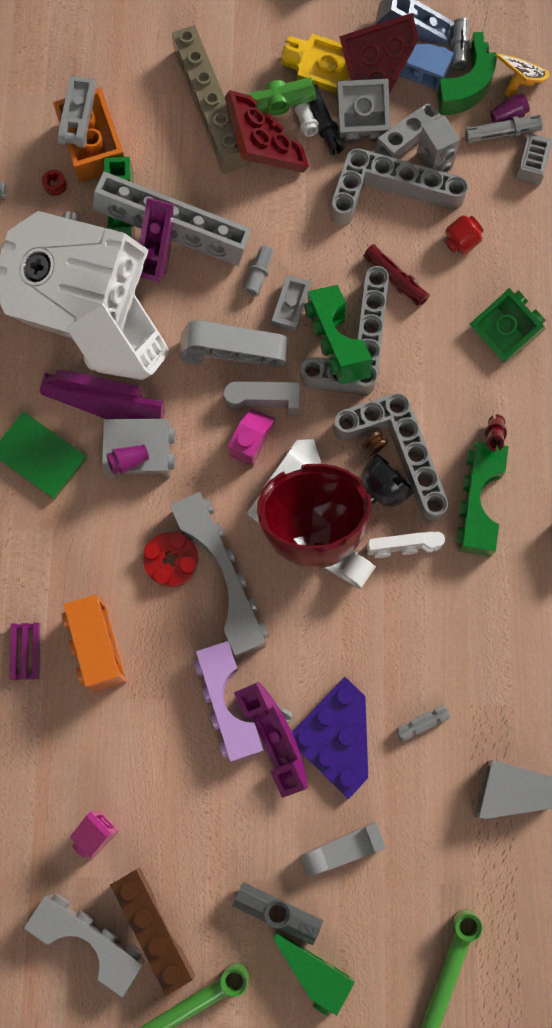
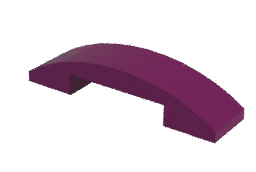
[234,682,308,798]

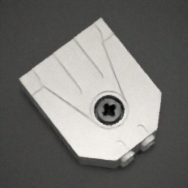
[0,211,149,339]

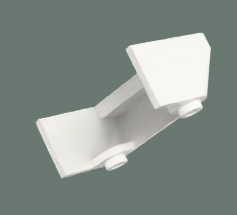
[66,295,169,380]

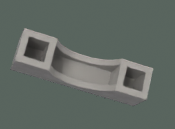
[24,893,146,997]

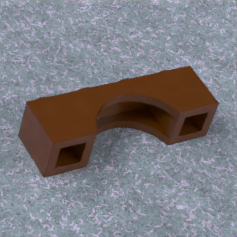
[110,868,195,996]

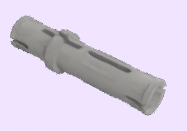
[465,114,543,144]

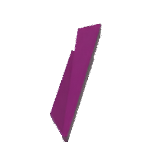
[40,370,165,419]

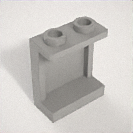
[102,419,175,479]

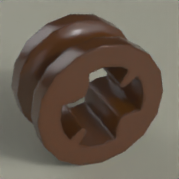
[362,431,389,456]

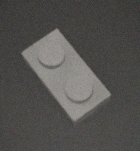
[272,275,312,332]

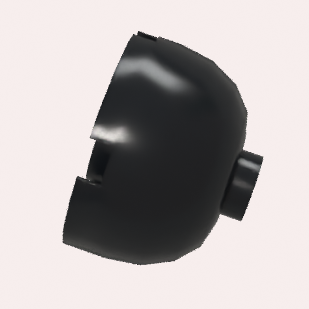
[361,453,414,507]

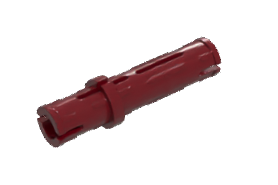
[363,244,430,307]

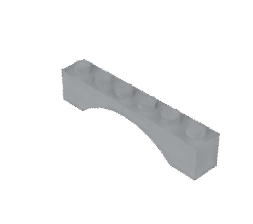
[170,492,269,659]

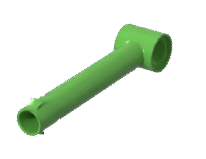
[420,909,483,1028]
[140,963,249,1028]

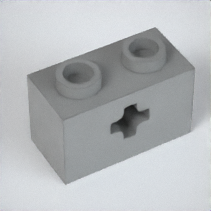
[416,115,460,173]

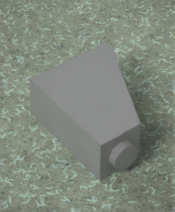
[475,760,552,819]

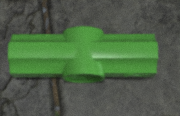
[247,77,316,115]

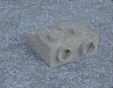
[337,79,391,143]

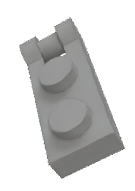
[58,76,97,148]

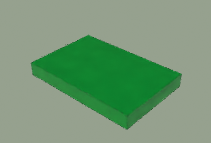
[0,411,87,500]

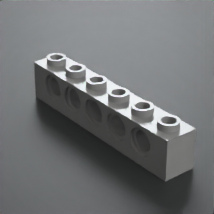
[92,171,252,266]

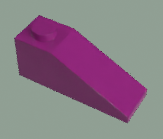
[139,198,174,282]

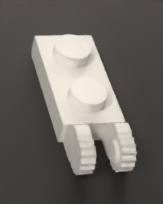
[366,531,446,558]

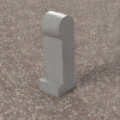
[375,103,442,159]
[224,382,300,416]
[300,822,386,877]

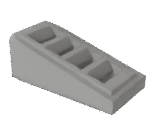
[516,133,552,185]

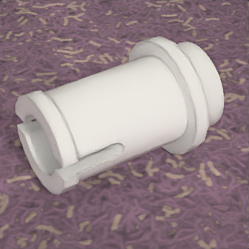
[295,103,319,137]

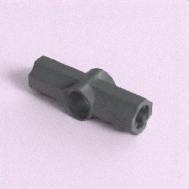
[232,881,323,945]

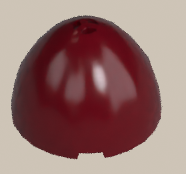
[257,464,371,569]

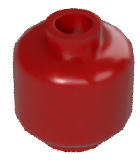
[444,215,484,255]

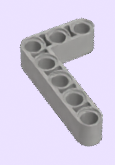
[331,149,468,226]
[300,266,389,395]
[334,393,448,522]

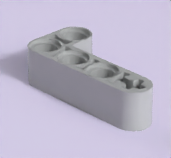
[180,320,287,367]

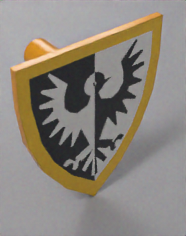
[495,53,549,97]

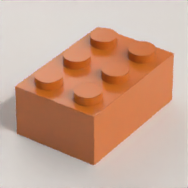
[53,88,124,183]
[61,594,127,692]

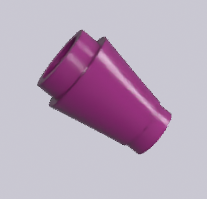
[490,93,530,123]
[106,444,149,475]

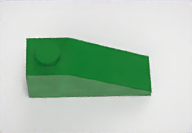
[273,931,355,1016]

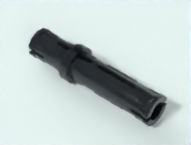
[308,84,345,155]

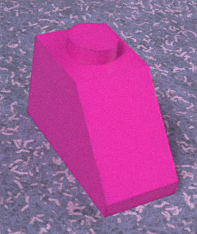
[228,408,276,466]
[70,811,119,858]

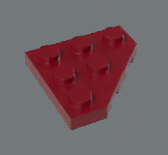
[339,13,419,94]
[225,90,309,173]

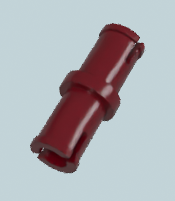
[485,414,507,452]

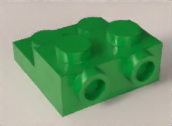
[469,288,546,363]

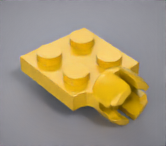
[280,34,349,94]

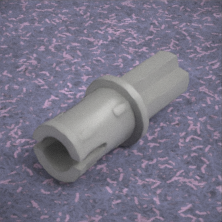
[243,245,274,297]

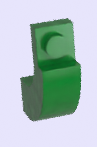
[437,32,497,115]

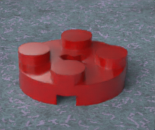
[143,532,199,588]

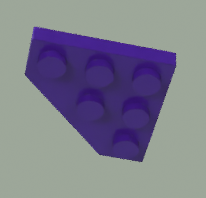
[292,677,368,799]

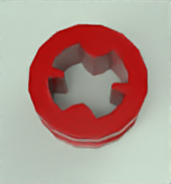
[42,170,67,196]

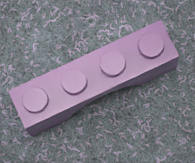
[193,641,264,762]

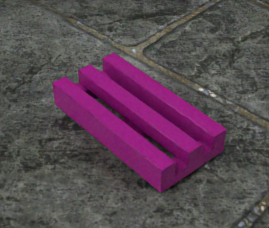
[10,623,41,680]

